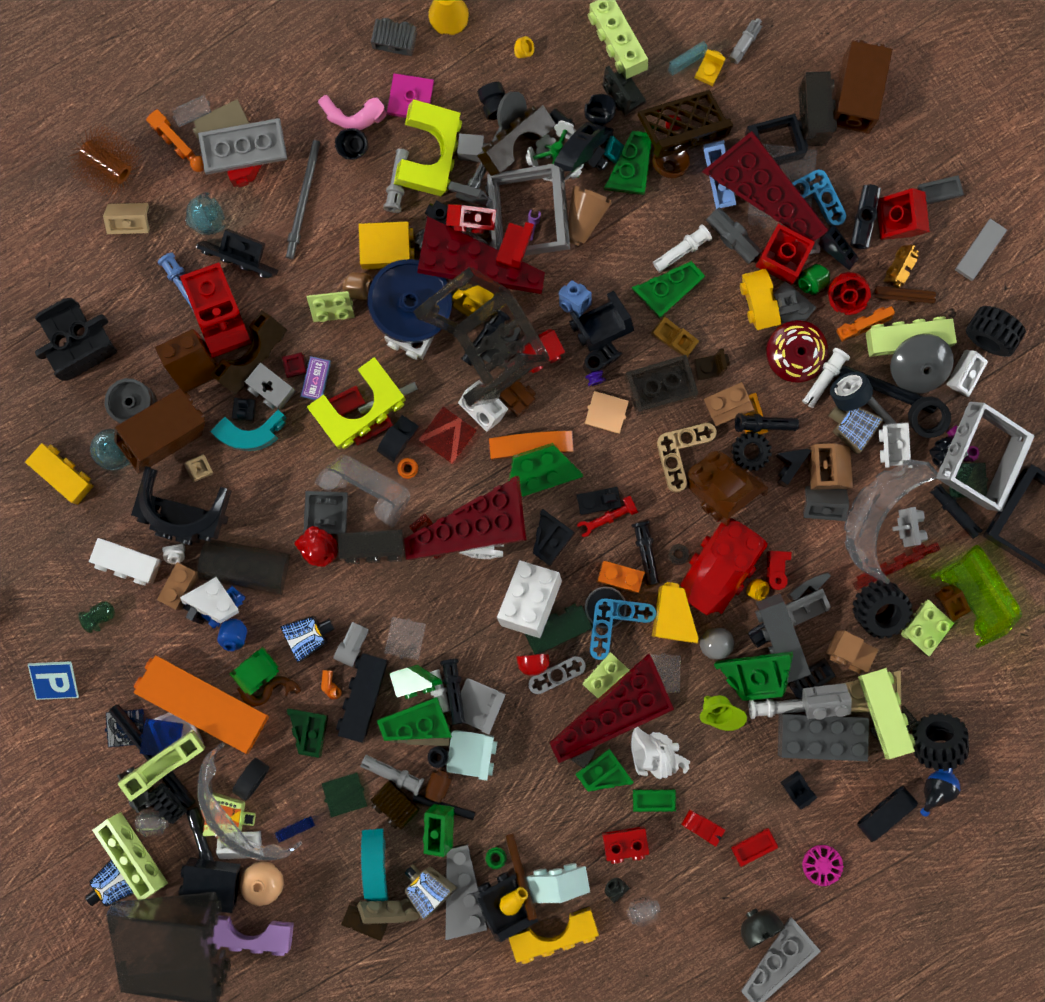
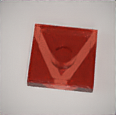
[419,407,477,465]

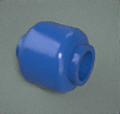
[217,619,247,651]

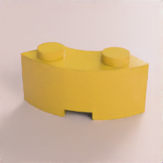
[740,269,781,330]

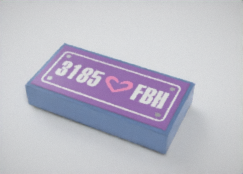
[301,356,331,400]

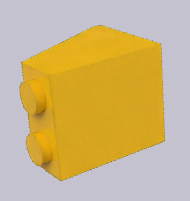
[652,582,699,643]

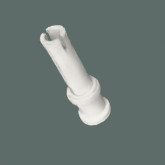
[653,225,712,273]
[802,348,850,408]
[748,698,805,719]

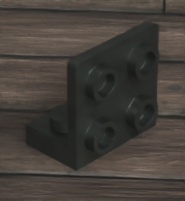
[602,66,646,115]

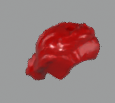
[294,526,338,567]

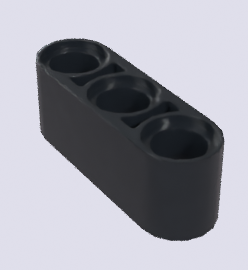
[857,786,918,842]

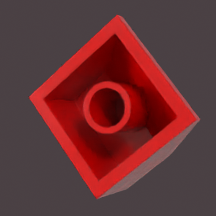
[877,188,930,240]
[755,223,815,285]

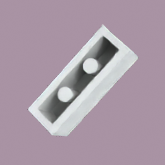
[89,538,162,586]

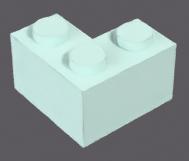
[526,863,590,903]

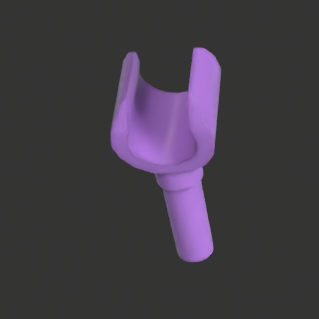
[528,210,541,241]

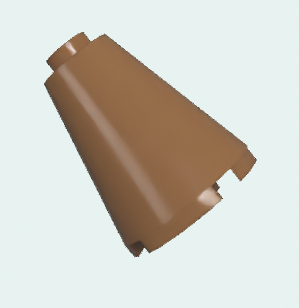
[568,186,612,246]

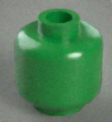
[799,264,830,295]

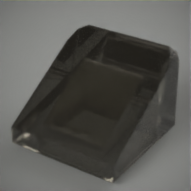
[570,748,595,768]

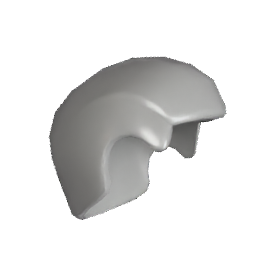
[700,628,735,659]

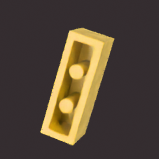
[25,443,94,505]

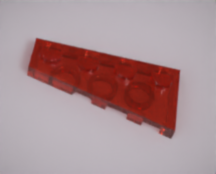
[852,542,941,590]

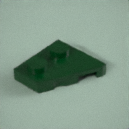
[287,708,328,758]

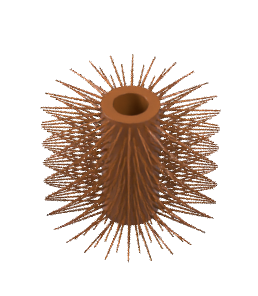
[67,123,143,200]

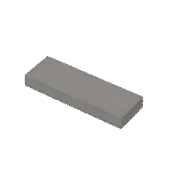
[955,219,1007,281]

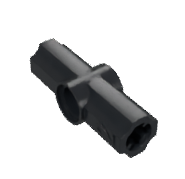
[850,184,881,249]

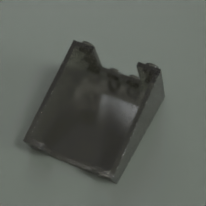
[106,892,231,1002]

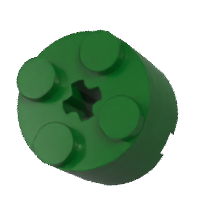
[229,647,279,695]

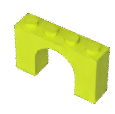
[394,99,462,196]
[307,357,406,449]

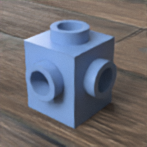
[558,280,592,318]

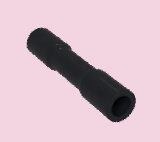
[186,807,214,860]

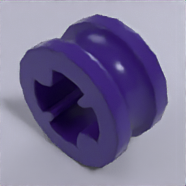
[585,370,606,387]

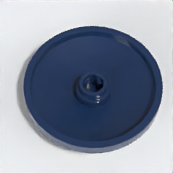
[368,259,452,343]

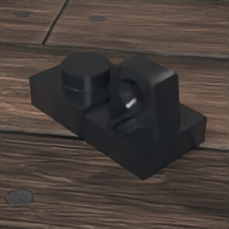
[576,487,622,516]

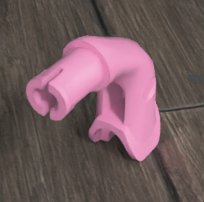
[318,95,387,130]

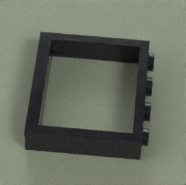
[983,464,1045,575]

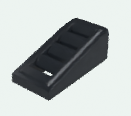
[818,226,859,270]
[788,658,836,699]

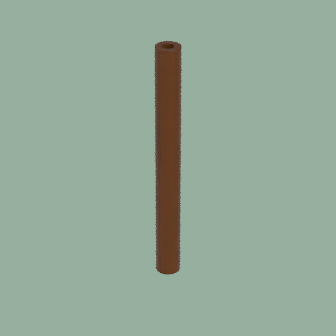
[505,834,537,921]

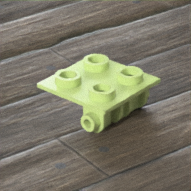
[307,291,355,322]
[901,599,954,657]
[582,652,630,698]

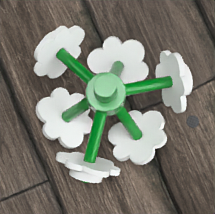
[526,121,584,182]

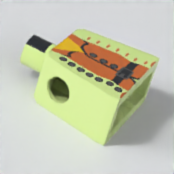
[203,793,256,836]

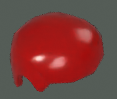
[516,654,550,676]

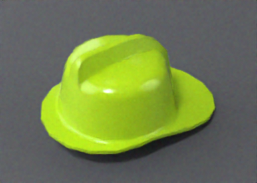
[700,695,747,731]

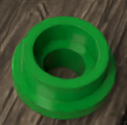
[485,847,507,869]

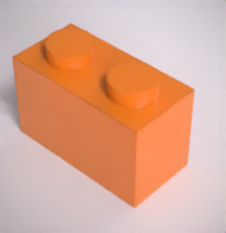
[597,561,645,593]

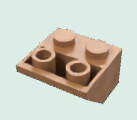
[808,443,853,490]

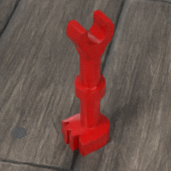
[577,496,638,537]

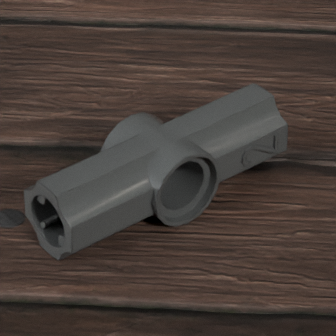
[706,207,762,264]

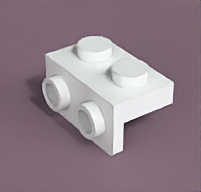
[879,422,911,468]

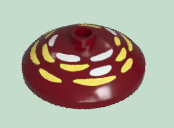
[766,320,828,383]

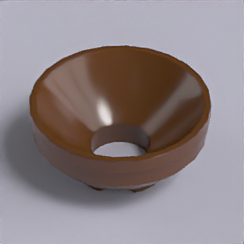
[653,150,690,178]

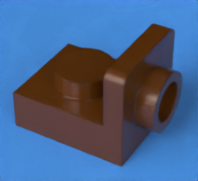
[935,584,971,622]

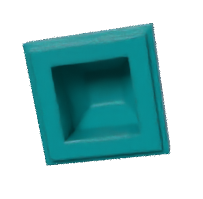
[604,136,624,164]

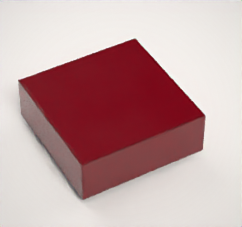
[282,352,307,378]

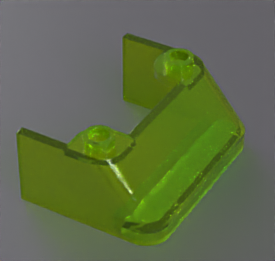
[931,545,1022,649]

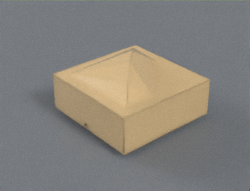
[184,455,213,482]

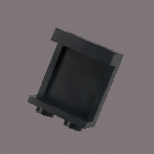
[569,291,635,352]
[473,872,538,942]

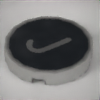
[585,587,627,629]

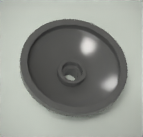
[890,334,954,394]

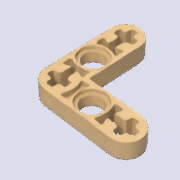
[657,423,717,493]

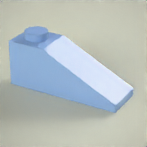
[703,140,736,209]

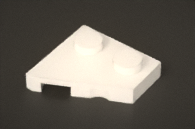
[180,577,239,623]

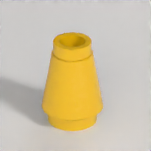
[499,887,528,916]

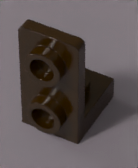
[694,349,730,380]

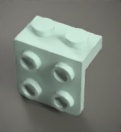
[446,730,497,780]

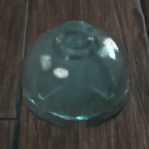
[186,192,225,235]
[90,429,130,470]

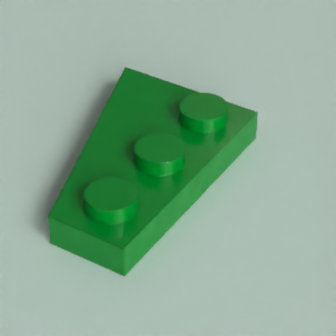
[604,131,651,195]
[632,261,705,319]
[377,697,452,741]

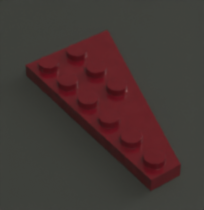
[702,131,828,241]
[417,216,545,294]
[404,476,526,560]
[549,654,674,763]

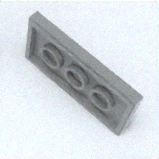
[198,118,288,175]

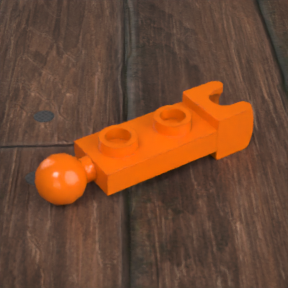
[146,109,204,172]

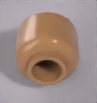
[343,272,373,300]

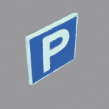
[28,661,79,700]

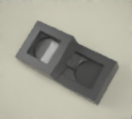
[786,573,831,601]

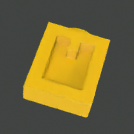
[695,49,726,87]

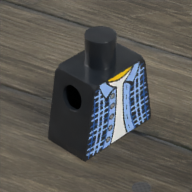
[280,616,335,663]
[85,859,133,907]

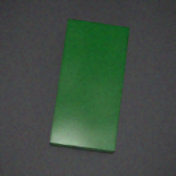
[632,789,676,812]

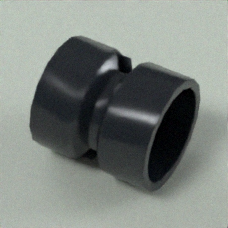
[477,82,505,121]

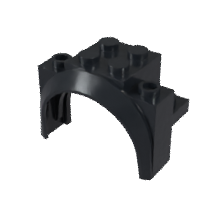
[131,466,232,546]

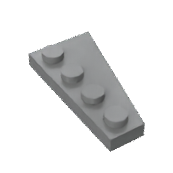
[445,844,487,940]
[741,917,821,1002]

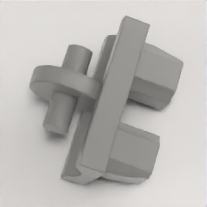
[892,507,928,547]

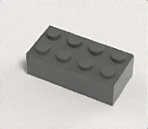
[778,713,869,761]

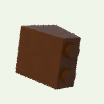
[155,329,217,393]

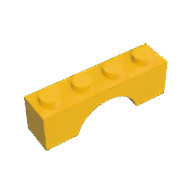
[509,907,599,964]

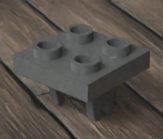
[303,491,348,535]

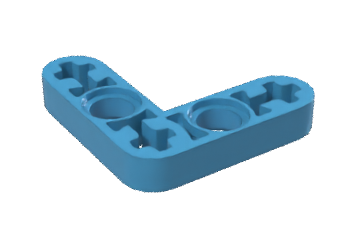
[792,170,846,226]
[590,598,656,660]

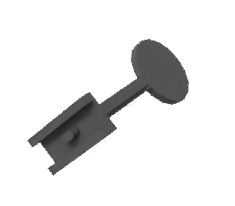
[447,91,527,207]

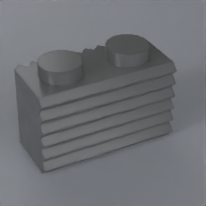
[371,18,417,56]

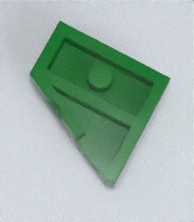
[575,749,634,792]

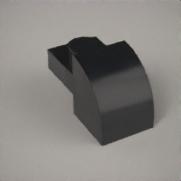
[377,415,419,463]

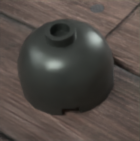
[741,908,785,949]

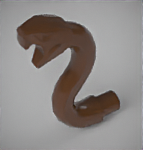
[237,676,301,706]

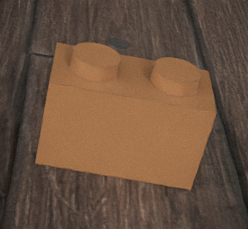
[157,562,201,610]

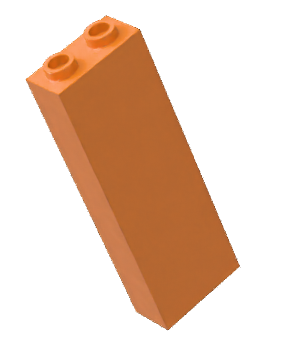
[134,655,270,754]

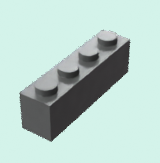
[755,593,811,683]

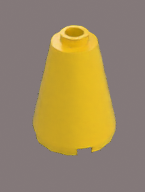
[428,0,469,35]
[452,281,495,319]

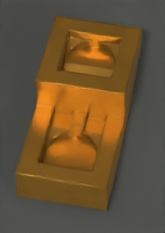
[651,316,699,358]

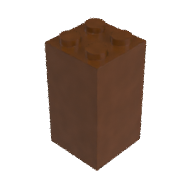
[829,40,893,134]
[114,388,205,475]

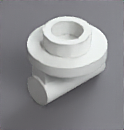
[162,543,185,564]

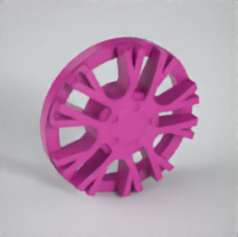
[802,845,843,886]

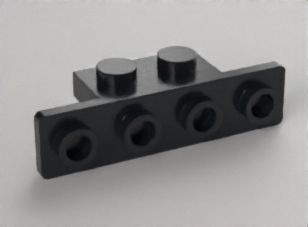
[195,229,278,278]

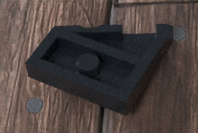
[533,509,575,566]

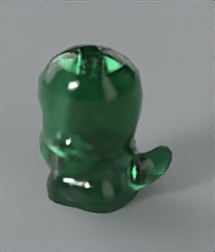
[78,601,115,633]

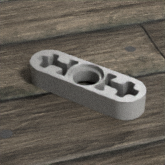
[528,656,586,694]

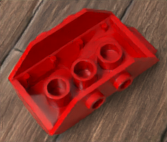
[679,517,768,615]

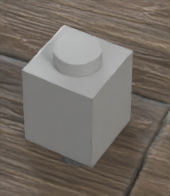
[457,133,486,162]

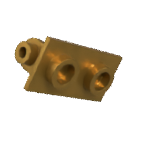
[883,245,919,288]

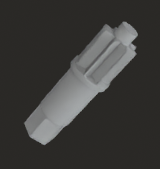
[728,18,763,64]

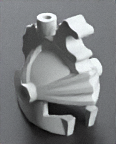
[631,727,690,779]

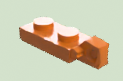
[836,306,895,342]

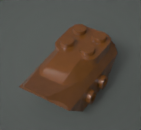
[688,451,768,526]

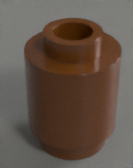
[425,769,452,803]

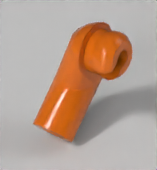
[321,670,342,700]

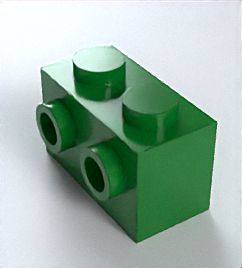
[423,804,454,857]

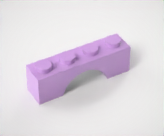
[201,914,294,956]

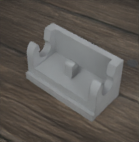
[785,588,831,627]

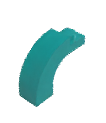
[210,410,287,451]
[361,829,389,901]

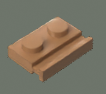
[704,382,755,427]

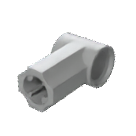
[333,622,369,668]

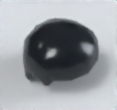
[584,94,616,126]
[335,128,368,160]

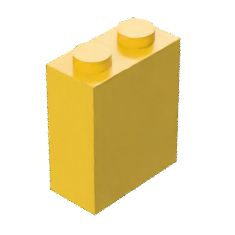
[359,222,415,269]

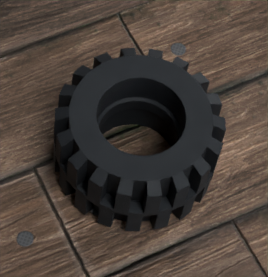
[965,306,1026,357]
[852,580,913,639]
[912,713,969,771]

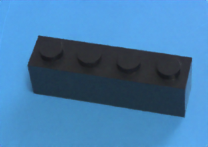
[336,653,389,743]

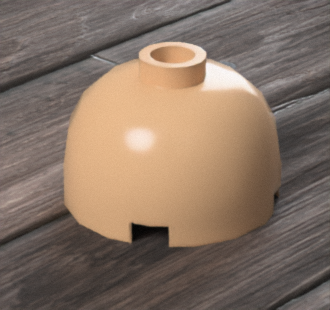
[240,861,284,906]

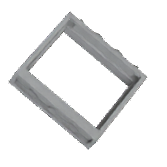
[485,164,570,256]
[936,402,1034,512]

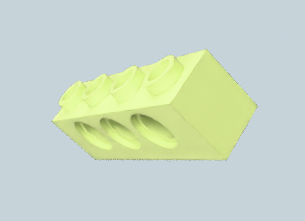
[92,812,168,902]

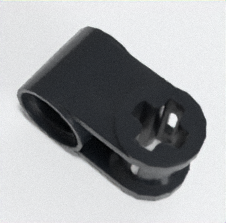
[583,342,623,374]

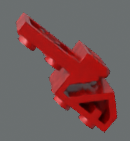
[180,262,251,358]

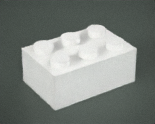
[497,560,562,638]

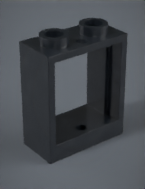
[745,114,808,165]

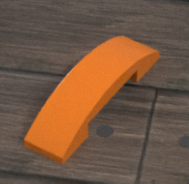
[489,431,574,460]

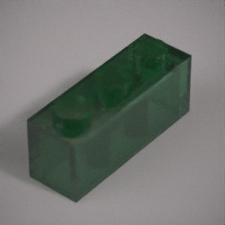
[524,604,592,655]

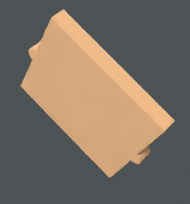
[585,391,629,434]

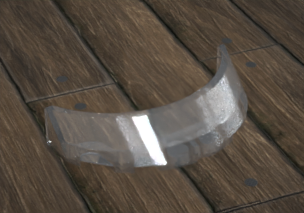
[844,459,938,584]
[197,742,303,860]

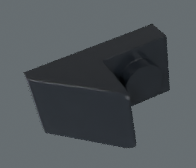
[776,448,811,487]

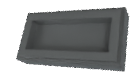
[917,175,964,205]

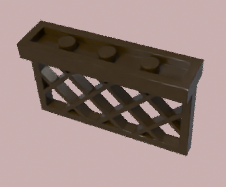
[637,90,733,159]

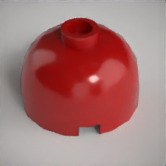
[828,272,871,315]

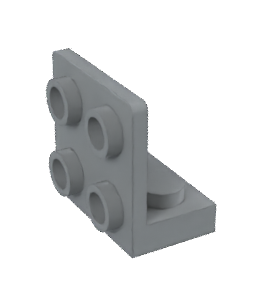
[456,678,506,735]

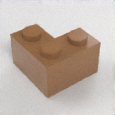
[825,631,878,674]

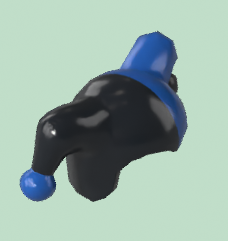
[920,768,960,817]

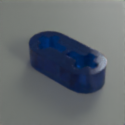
[274,816,315,843]

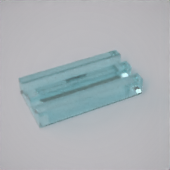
[668,41,708,76]

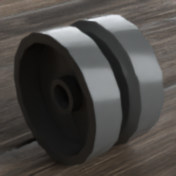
[104,378,157,423]

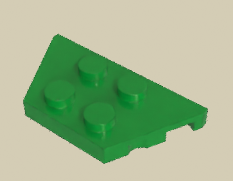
[508,443,584,497]
[714,652,793,701]

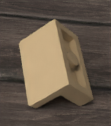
[103,203,149,234]

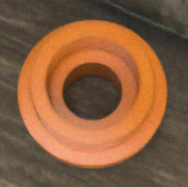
[397,458,418,479]

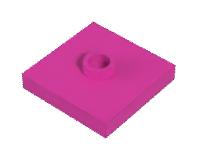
[387,73,434,118]

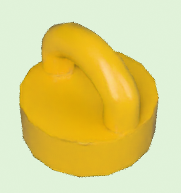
[514,36,534,58]
[746,579,769,601]

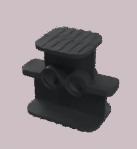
[35,298,117,381]

